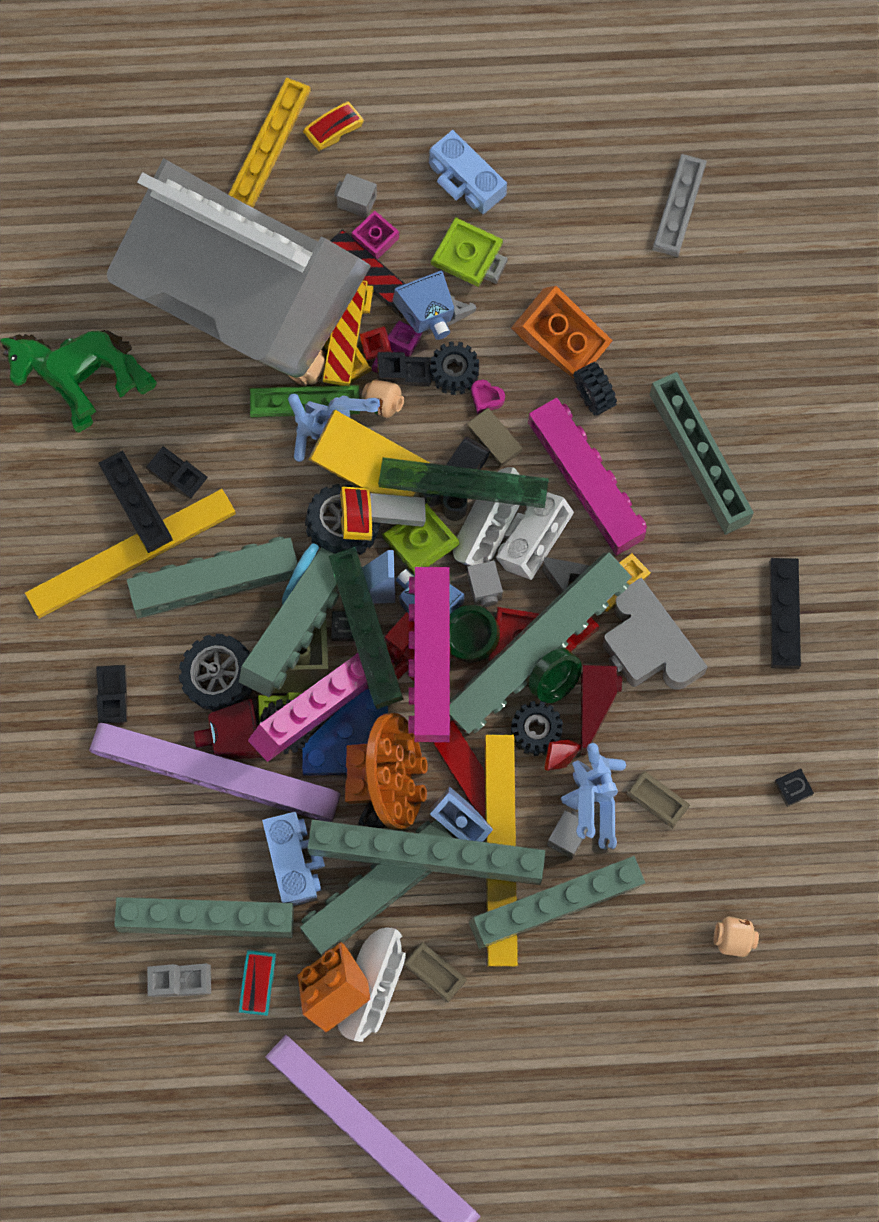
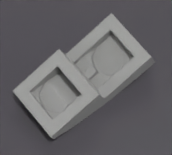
[148,963,211,997]

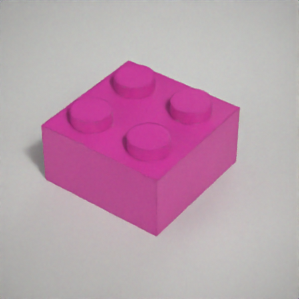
[352,211,399,259]

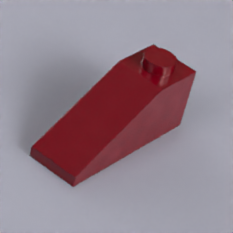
[580,665,622,755]

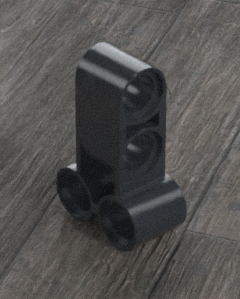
[419,437,491,521]

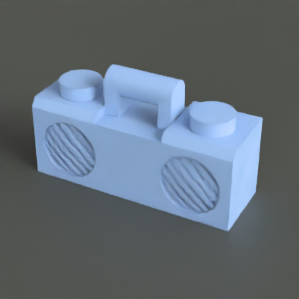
[429,130,507,214]
[262,812,325,906]

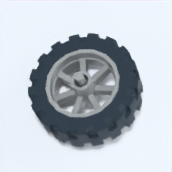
[305,484,381,558]
[179,634,252,712]

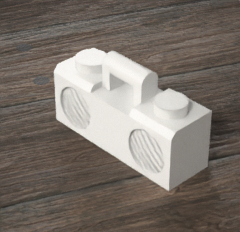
[496,490,574,580]

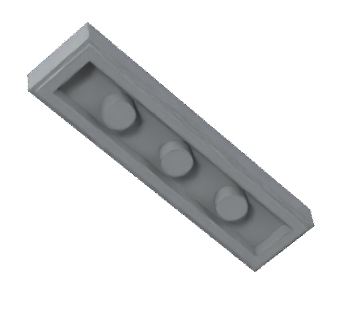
[652,154,707,257]

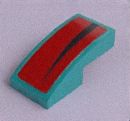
[239,950,277,1016]

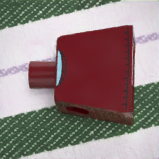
[194,699,262,759]

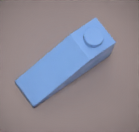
[355,550,395,604]

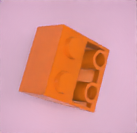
[298,942,371,1033]

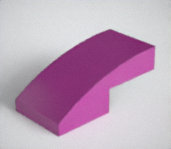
[371,321,423,374]

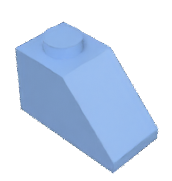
[430,786,493,842]

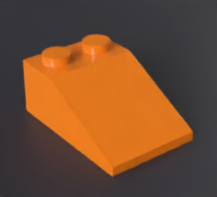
[511,286,613,378]

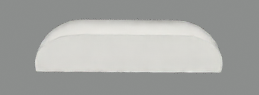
[453,467,523,566]
[338,928,406,1042]

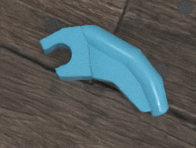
[282,543,319,604]

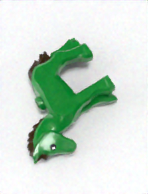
[0,330,157,433]

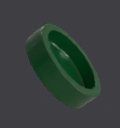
[449,605,500,663]
[529,648,582,703]

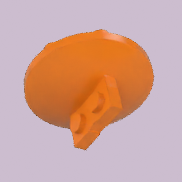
[345,713,428,829]

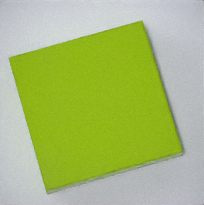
[431,217,503,287]
[382,504,460,576]

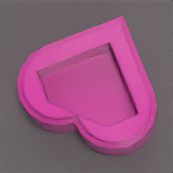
[471,379,505,414]

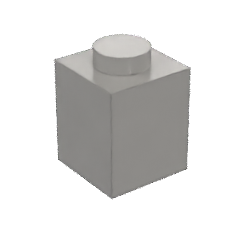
[334,173,377,218]
[467,560,503,607]
[547,811,588,859]

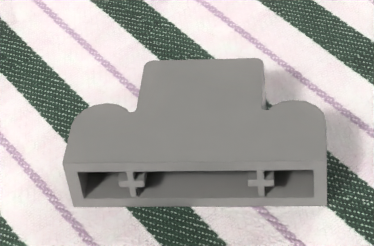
[602,577,708,689]

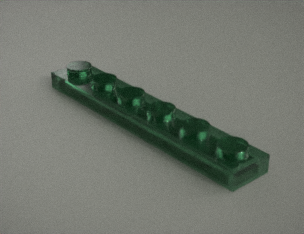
[378,457,549,508]
[329,547,404,709]

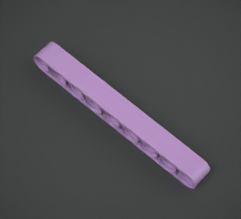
[89,723,341,822]
[265,1035,480,1222]

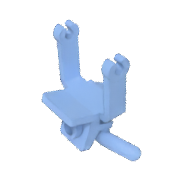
[288,394,380,462]
[561,743,626,850]

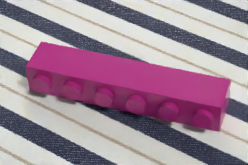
[528,398,647,556]
[409,567,450,742]
[248,641,394,762]

